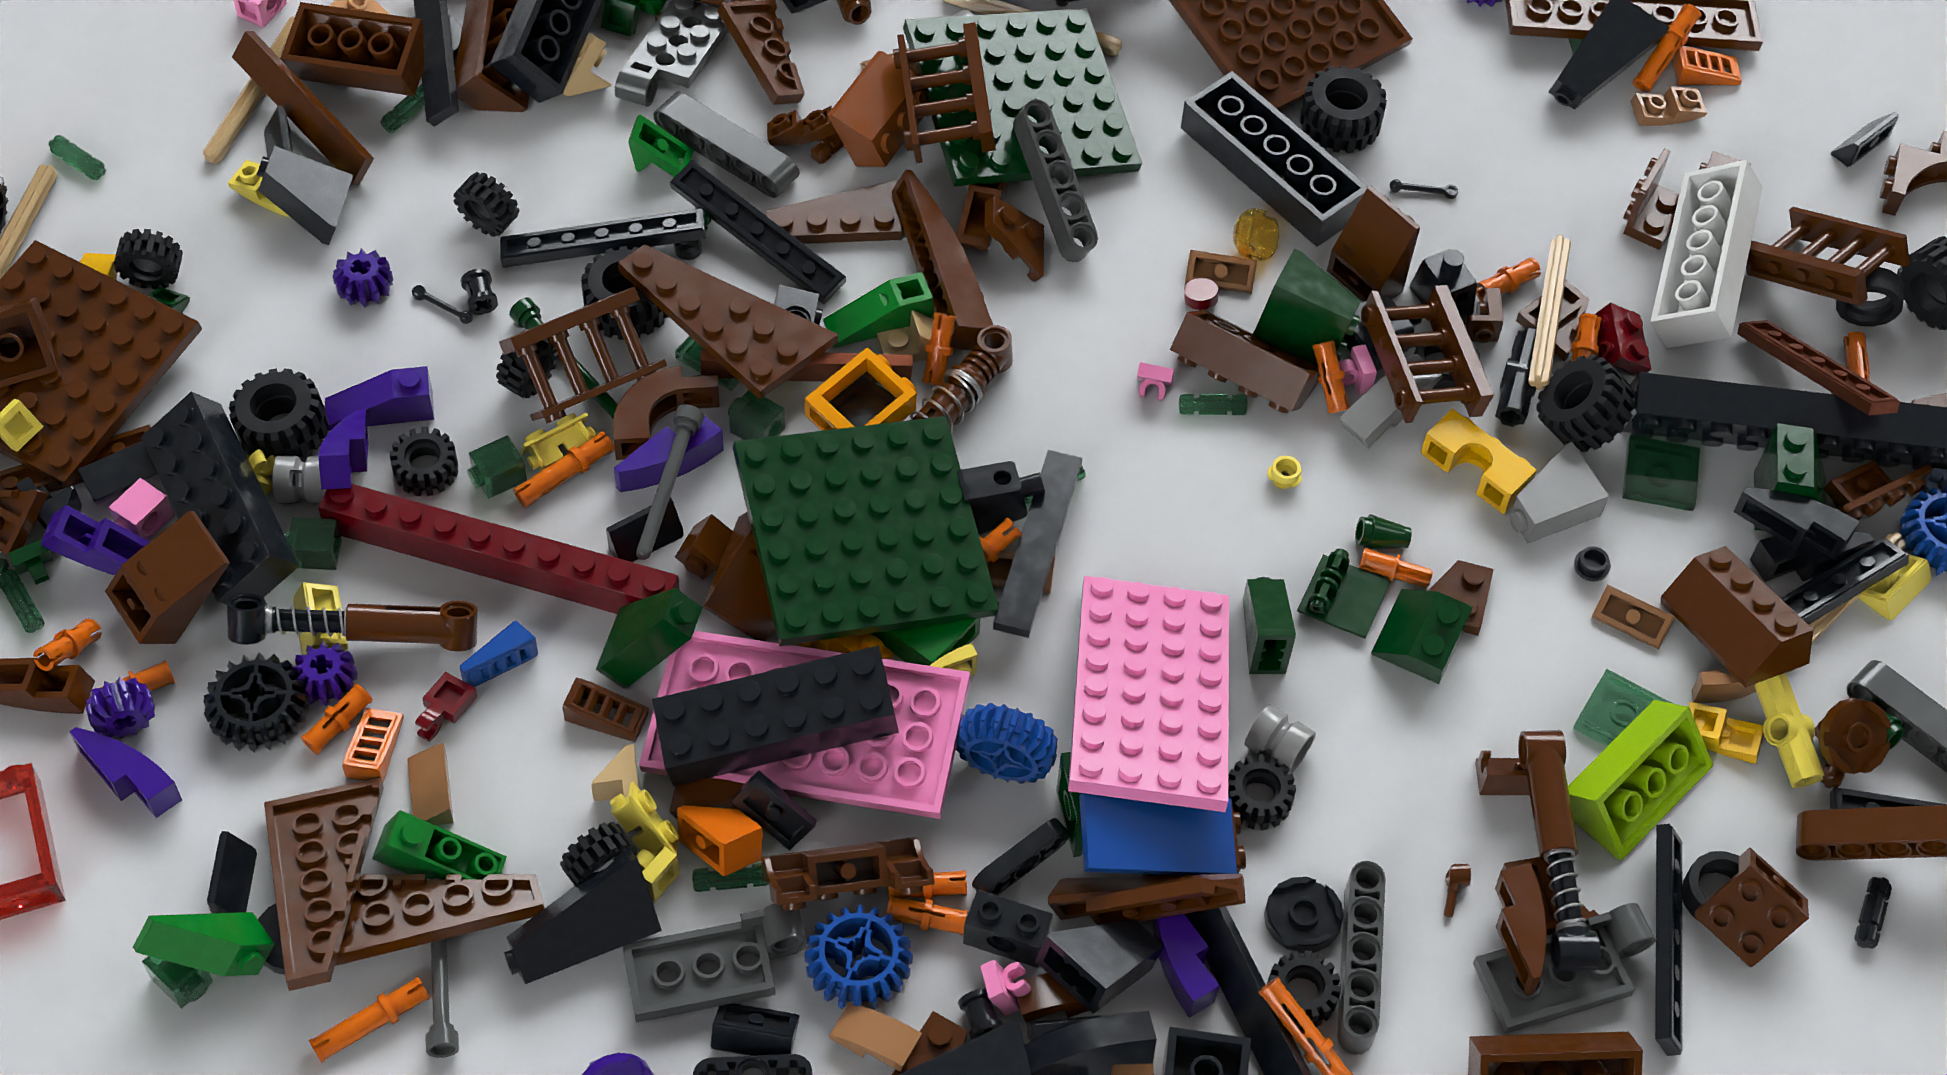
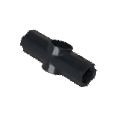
[1495,328,1537,427]

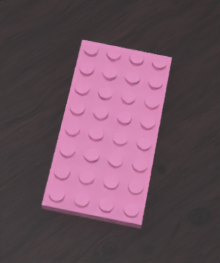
[1068,576,1229,812]
[639,631,971,819]

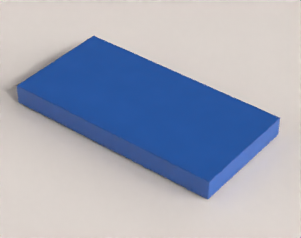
[1079,793,1237,875]

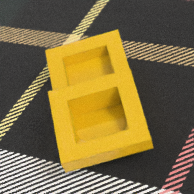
[1688,702,1764,764]

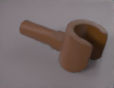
[1443,864,1471,918]

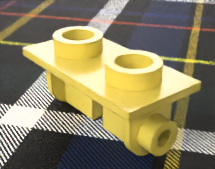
[520,412,596,470]
[609,781,679,857]

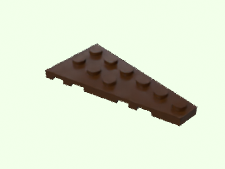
[618,245,838,400]
[264,777,384,991]
[335,874,544,966]

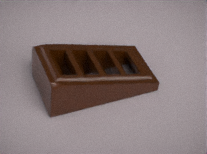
[563,677,649,742]

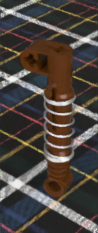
[910,325,1013,435]

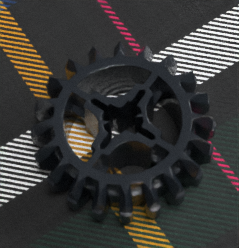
[203,652,310,753]

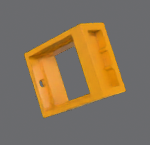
[805,347,917,431]

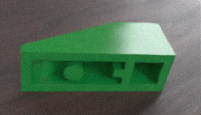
[133,912,275,977]

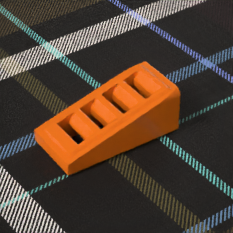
[1672,46,1742,85]
[342,708,404,783]

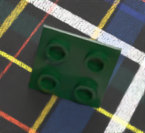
[1297,548,1391,639]

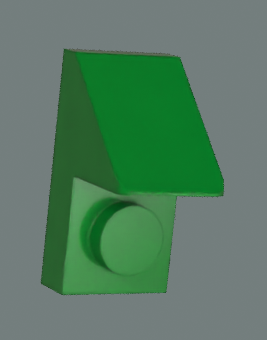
[628,114,694,177]

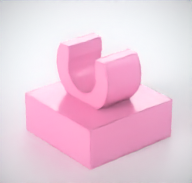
[1339,344,1377,395]
[1137,362,1174,401]
[980,959,1031,1016]

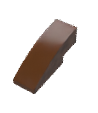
[956,182,1009,251]
[0,658,95,714]
[1495,862,1546,996]

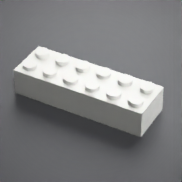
[1650,160,1762,348]

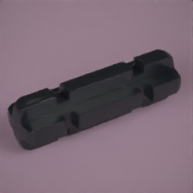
[1854,877,1892,949]

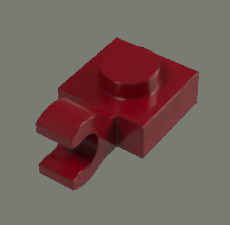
[415,671,477,742]

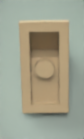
[563,33,612,97]
[877,310,934,362]
[591,744,643,832]

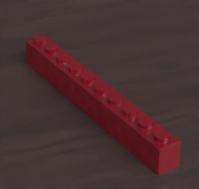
[318,484,680,614]

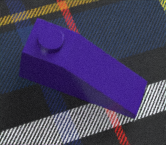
[325,366,435,431]

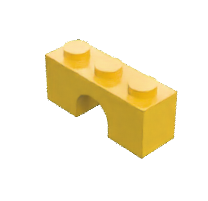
[1421,408,1537,514]

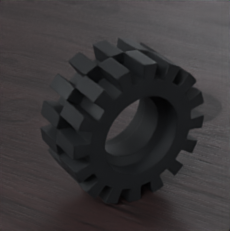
[453,172,519,237]
[114,229,183,289]
[496,330,559,399]
[390,427,459,496]
[1228,755,1296,830]
[560,822,638,886]
[1267,950,1341,1030]

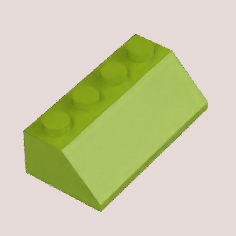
[1568,700,1714,860]

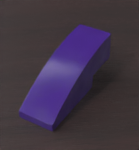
[318,409,369,490]
[614,416,724,492]
[40,505,150,575]
[69,727,182,818]
[1152,914,1220,1018]

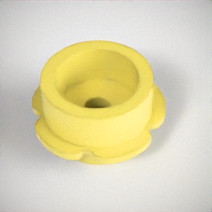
[1267,456,1302,489]

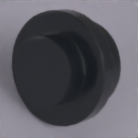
[1574,546,1611,582]

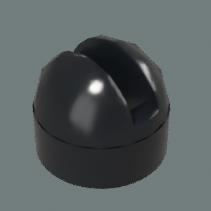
[674,240,702,260]

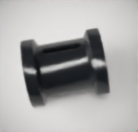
[460,268,498,315]
[958,988,1004,1040]

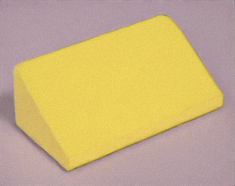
[1857,554,1931,621]
[293,582,349,655]

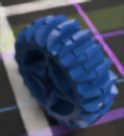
[1899,487,1947,576]
[956,703,1058,784]
[804,904,913,1010]

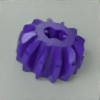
[333,248,393,308]
[291,641,358,707]
[86,677,155,740]

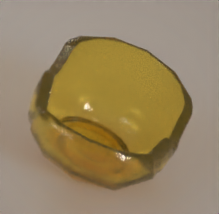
[1233,208,1279,261]

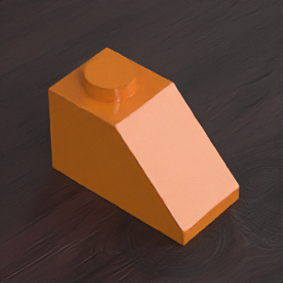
[677,805,763,877]

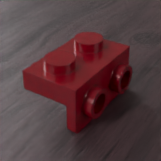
[1595,302,1652,375]

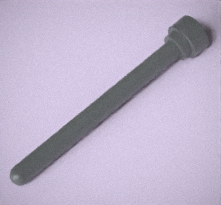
[636,404,705,560]
[425,877,459,1058]

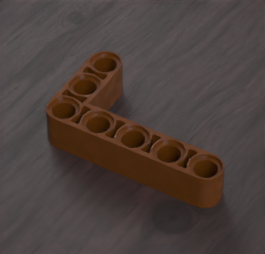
[1796,805,1947,861]

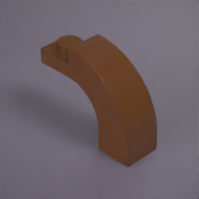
[613,366,720,460]

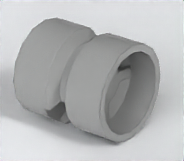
[273,456,327,503]
[1244,704,1316,774]

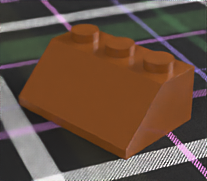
[827,51,927,167]

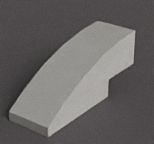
[1339,354,1443,449]

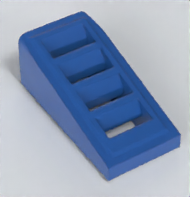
[459,620,538,687]

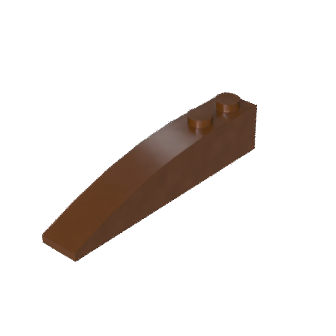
[891,169,993,350]

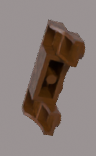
[761,837,935,911]

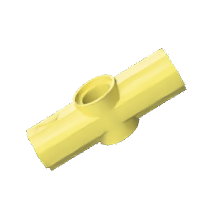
[1754,673,1824,788]

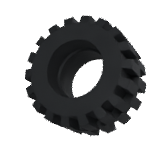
[1300,65,1387,153]
[1897,236,1947,330]
[581,246,668,340]
[1536,355,1635,452]
[229,368,329,459]

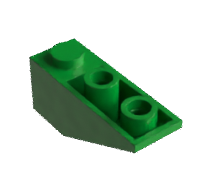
[823,272,933,348]
[372,810,507,879]

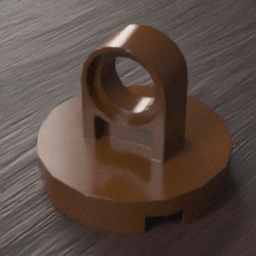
[1815,698,1891,774]

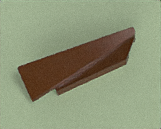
[1048,874,1246,925]

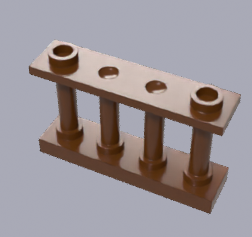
[893,22,996,163]
[1746,207,1910,306]
[1361,285,1494,423]
[499,287,667,424]

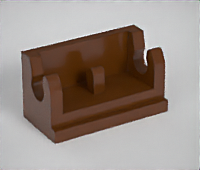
[1475,750,1530,795]

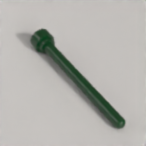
[509,297,618,419]

